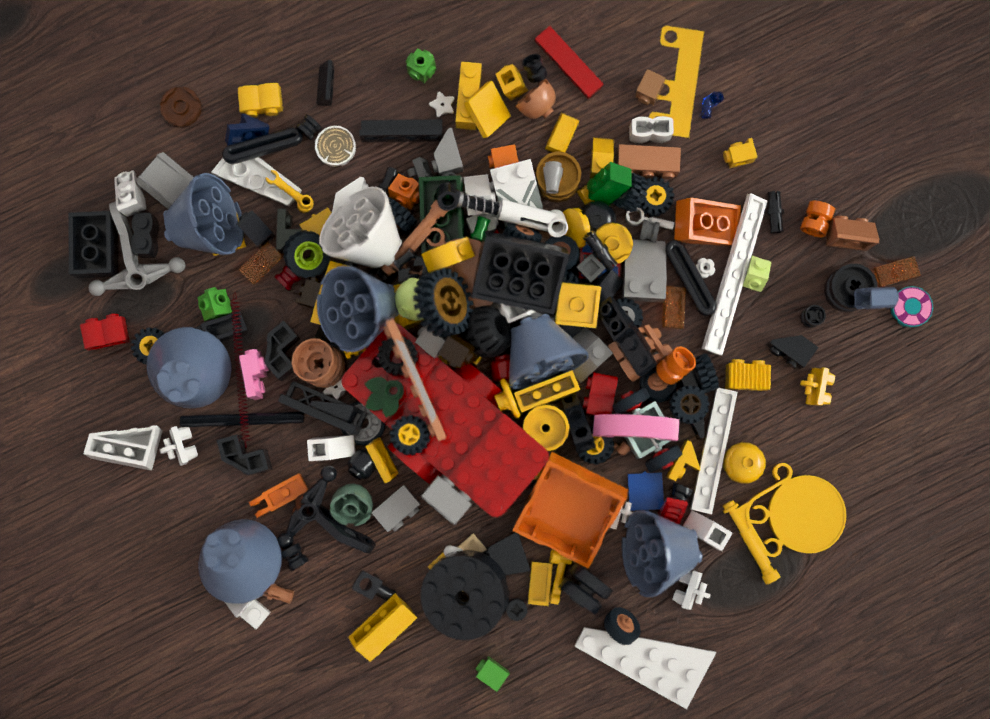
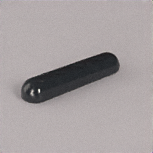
[222,127,303,164]
[665,240,716,316]

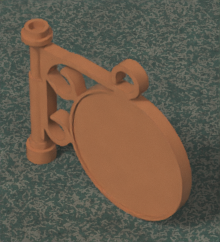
[381,200,494,310]

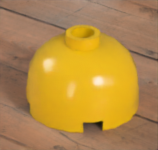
[723,442,766,483]

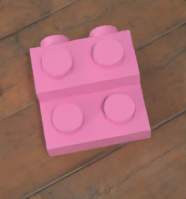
[239,349,269,400]

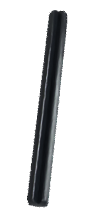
[180,412,305,427]

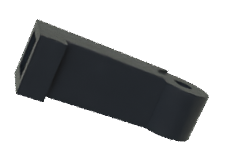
[561,393,596,454]

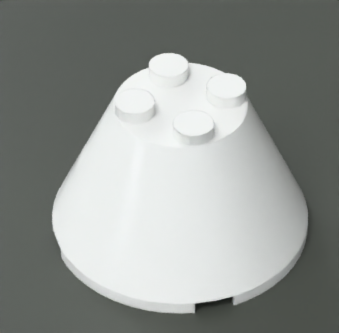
[319,187,402,268]

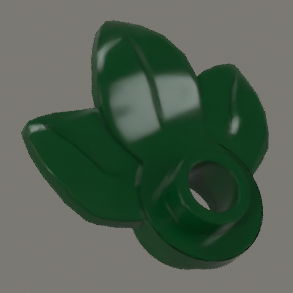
[365,377,404,418]

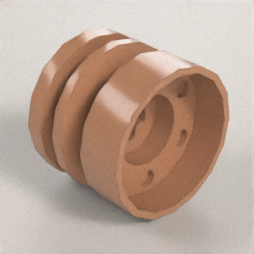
[292,338,346,388]

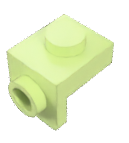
[743,256,771,292]

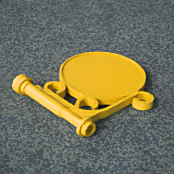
[723,463,846,585]

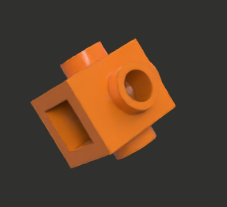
[388,174,420,210]

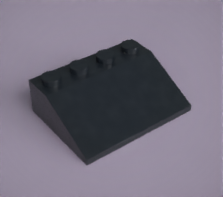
[471,230,569,314]

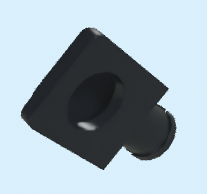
[352,570,396,601]

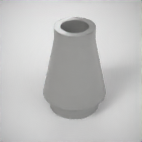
[543,161,564,194]

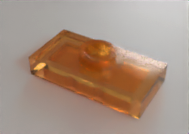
[239,241,283,285]
[873,256,921,287]
[662,286,686,329]

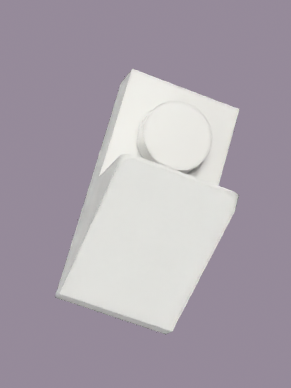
[225,599,271,629]

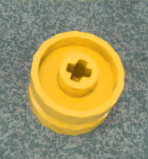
[522,405,569,451]

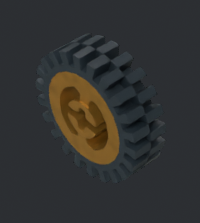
[413,268,473,337]

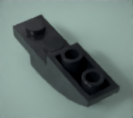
[598,296,657,377]

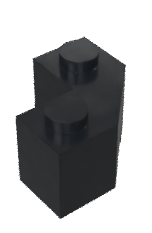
[265,320,300,381]
[216,434,273,475]

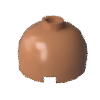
[515,79,556,119]

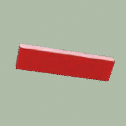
[535,26,604,99]

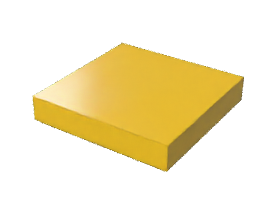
[464,81,511,138]
[554,282,601,328]

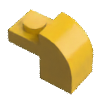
[421,237,475,273]

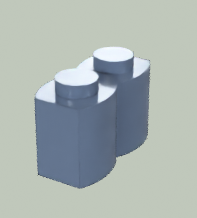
[854,287,899,309]

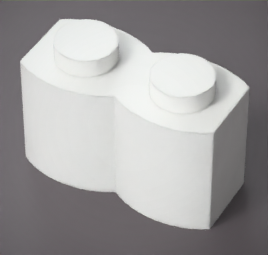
[629,116,674,143]

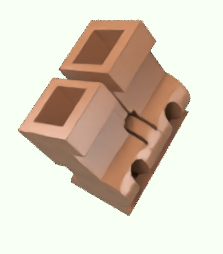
[608,324,672,382]

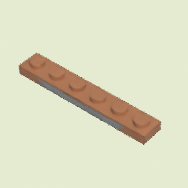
[383,317,447,441]

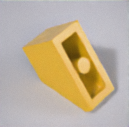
[590,138,614,178]

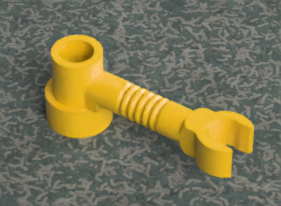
[265,170,314,213]
[549,549,572,605]

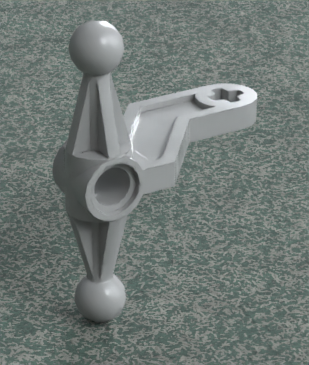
[88,202,186,296]

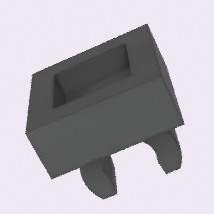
[407,157,433,179]
[576,253,606,283]

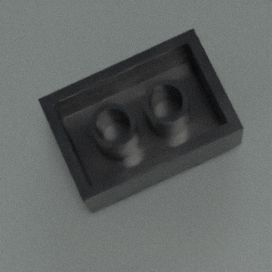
[68,211,118,278]

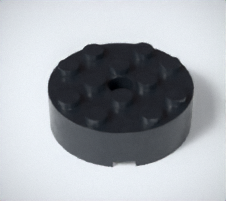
[421,550,509,640]

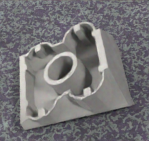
[136,152,194,209]

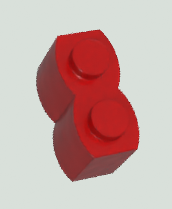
[80,314,130,351]
[582,372,618,416]

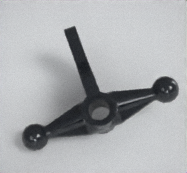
[277,465,376,553]

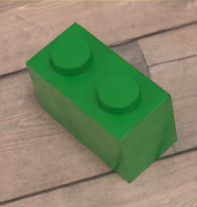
[587,162,632,205]

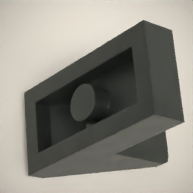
[276,209,303,253]

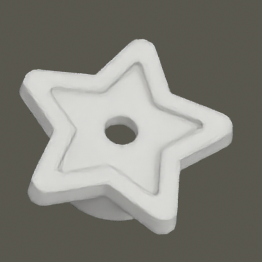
[429,92,454,118]
[323,376,347,400]

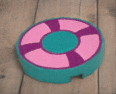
[890,286,933,328]

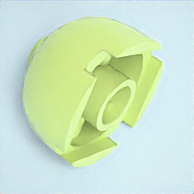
[394,278,423,321]

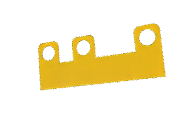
[649,26,704,138]

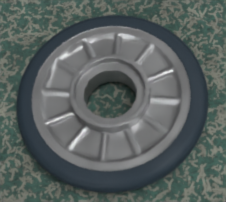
[340,401,386,446]

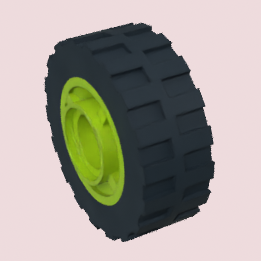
[283,230,330,278]

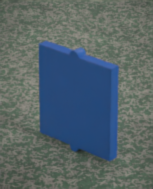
[627,471,664,511]

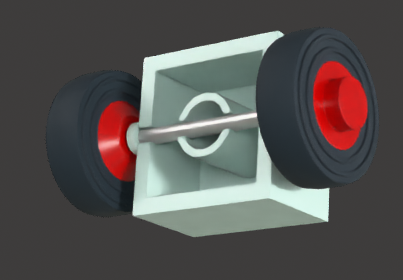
[613,388,682,472]

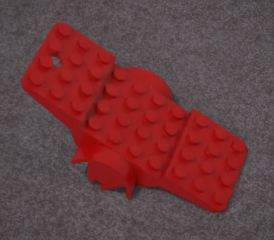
[341,323,549,517]

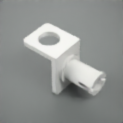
[495,304,536,323]

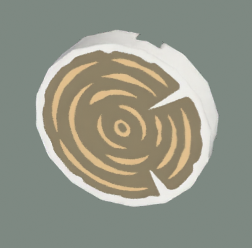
[315,126,356,167]

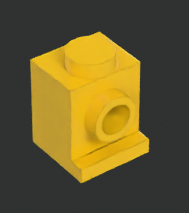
[495,64,528,100]
[723,138,757,168]

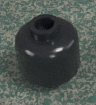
[347,449,377,480]

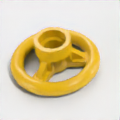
[495,378,520,418]

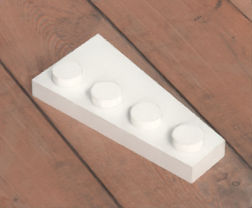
[211,157,302,207]

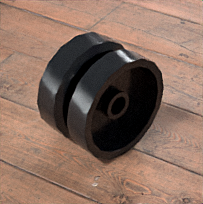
[824,263,877,313]
[558,563,613,615]

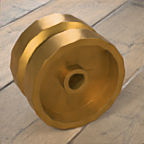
[536,152,581,203]

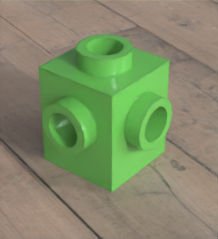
[406,48,436,83]
[197,287,232,321]

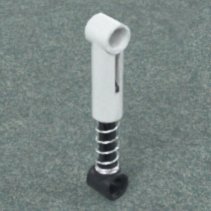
[436,182,568,237]

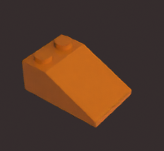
[674,198,741,246]

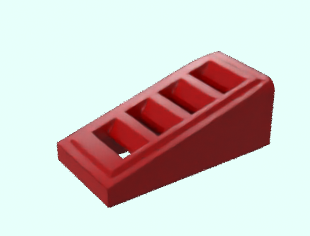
[658,497,688,525]

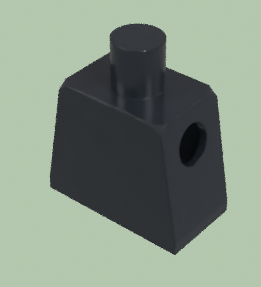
[487,532,531,575]

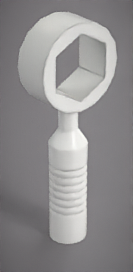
[625,208,675,230]

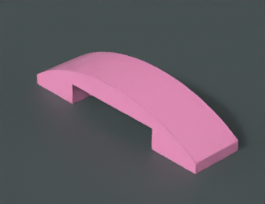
[593,414,679,441]

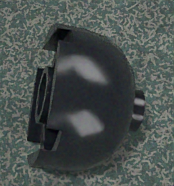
[580,201,617,232]

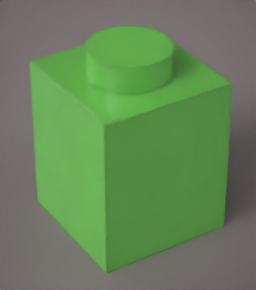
[475,656,509,692]

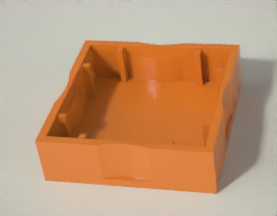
[512,452,628,569]

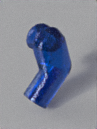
[701,91,724,119]

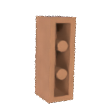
[617,144,681,179]

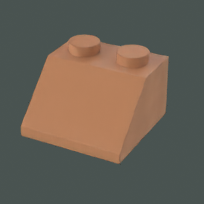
[826,216,879,251]

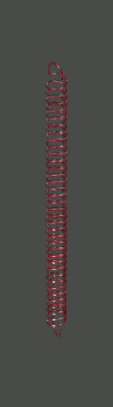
[230,292,250,449]

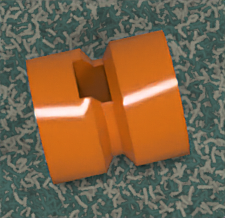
[800,200,835,238]
[656,347,696,385]

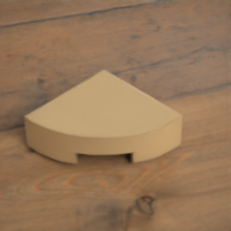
[458,533,487,553]

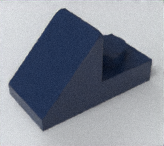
[225,113,269,146]

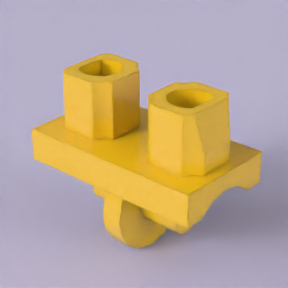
[800,367,835,406]

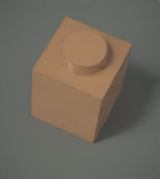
[636,69,666,105]

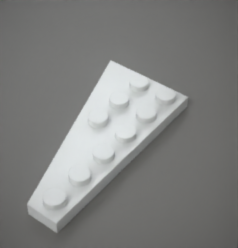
[574,627,716,709]

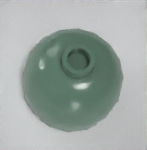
[330,483,373,526]

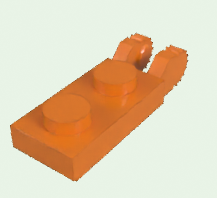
[249,473,308,518]

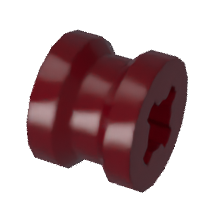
[274,265,300,291]

